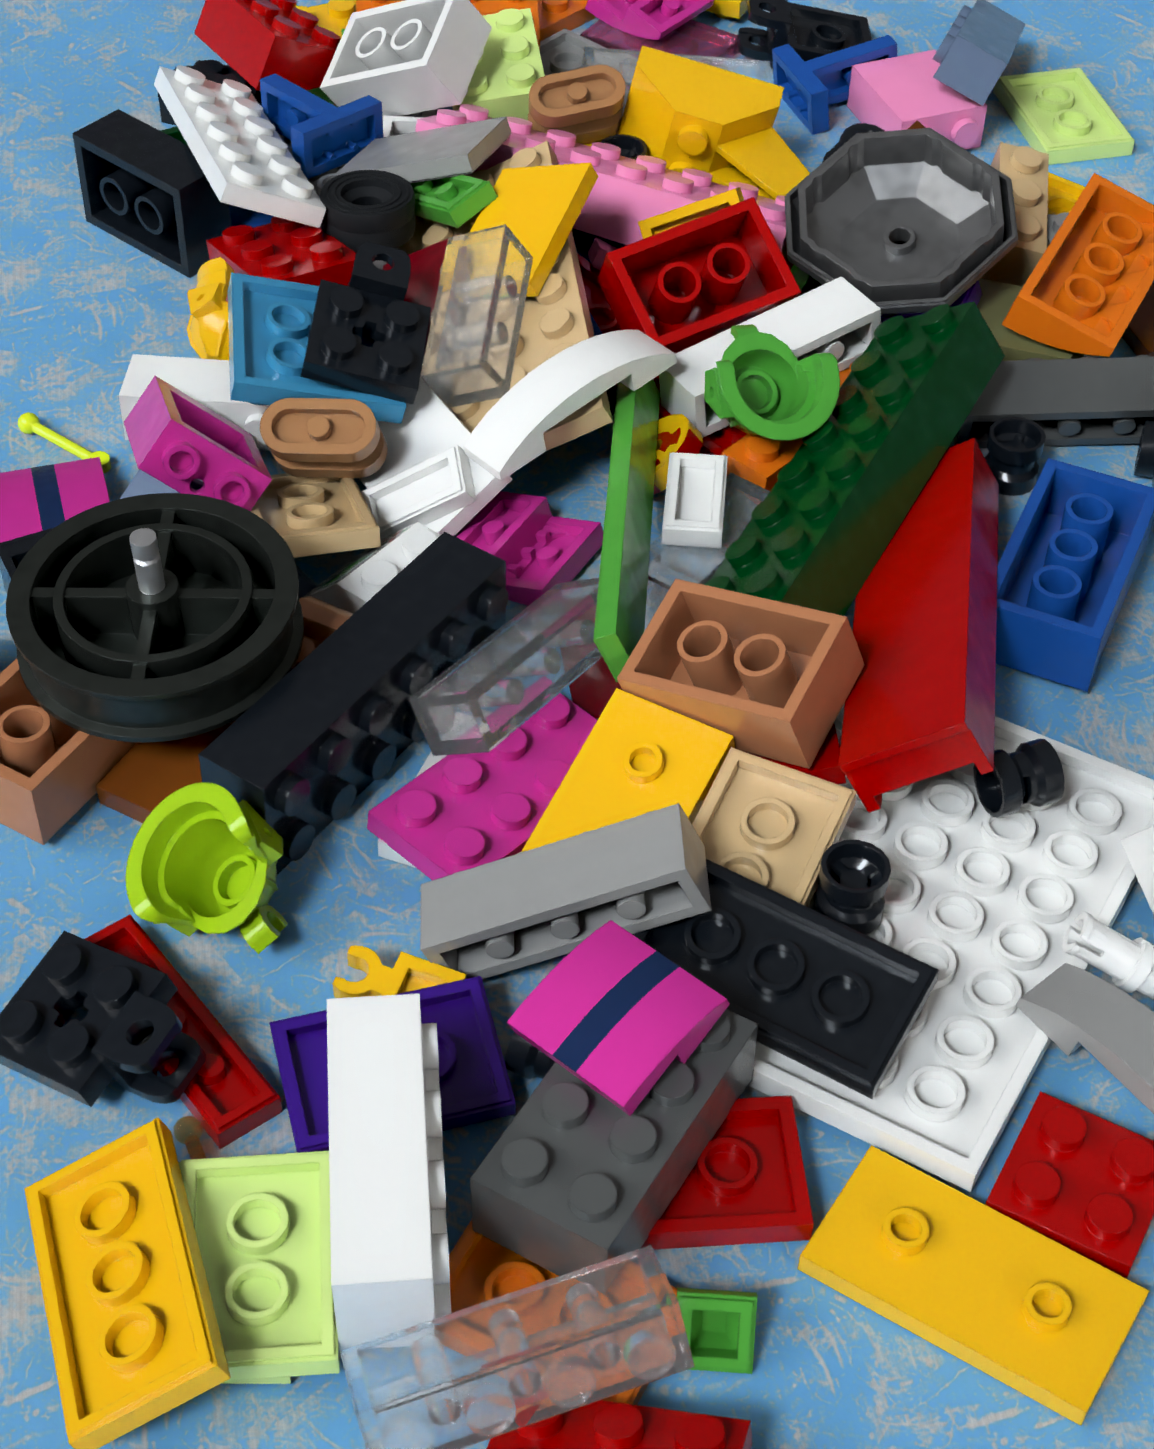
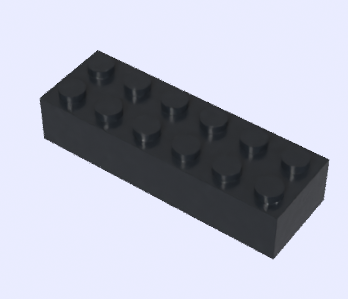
[198,532,509,875]

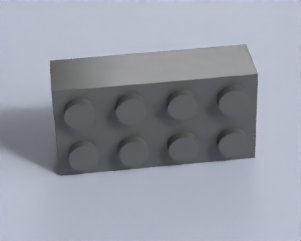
[470,1009,758,1301]

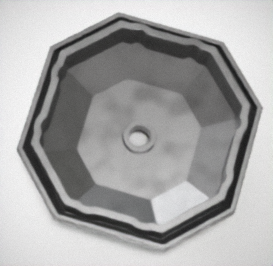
[785,128,1018,316]

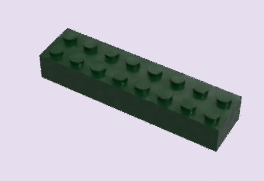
[704,301,1005,616]

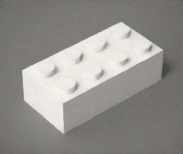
[327,993,452,1358]

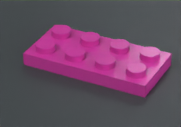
[367,684,597,880]

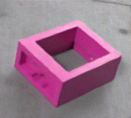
[123,376,272,511]

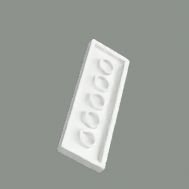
[154,66,326,228]

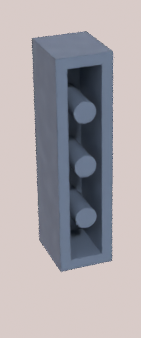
[933,0,1026,106]

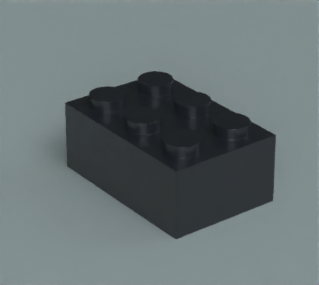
[72,109,232,278]

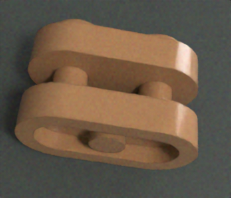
[528,65,626,144]
[260,398,387,478]

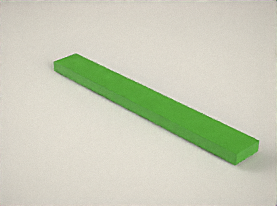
[593,379,660,683]

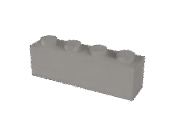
[420,803,711,979]

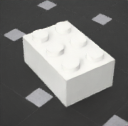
[320,0,492,119]

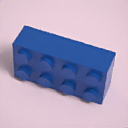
[996,458,1154,692]

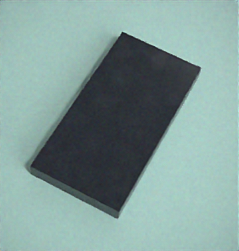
[633,859,939,1099]

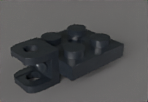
[737,0,872,63]
[300,242,431,405]
[0,931,206,1107]

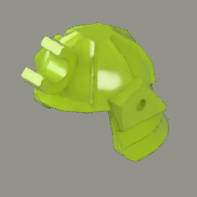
[125,782,288,954]

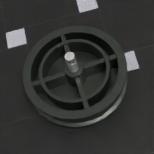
[6,493,304,743]

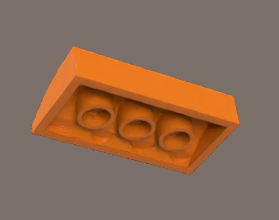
[1002,173,1154,357]

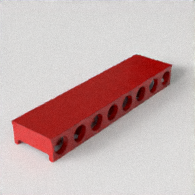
[839,438,999,812]

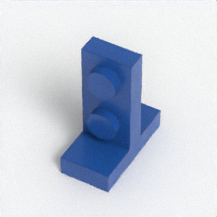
[772,35,897,135]
[260,73,383,179]

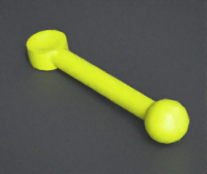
[17,412,111,474]

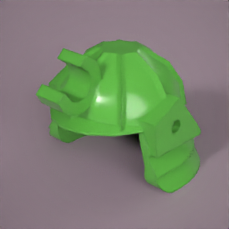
[704,324,840,441]

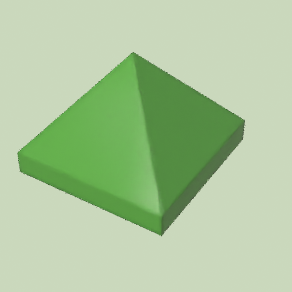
[673,1287,757,1374]

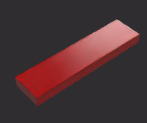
[85,915,282,1149]

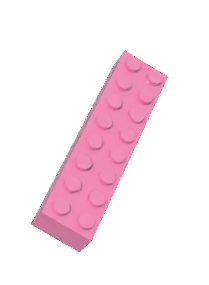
[415,104,793,270]

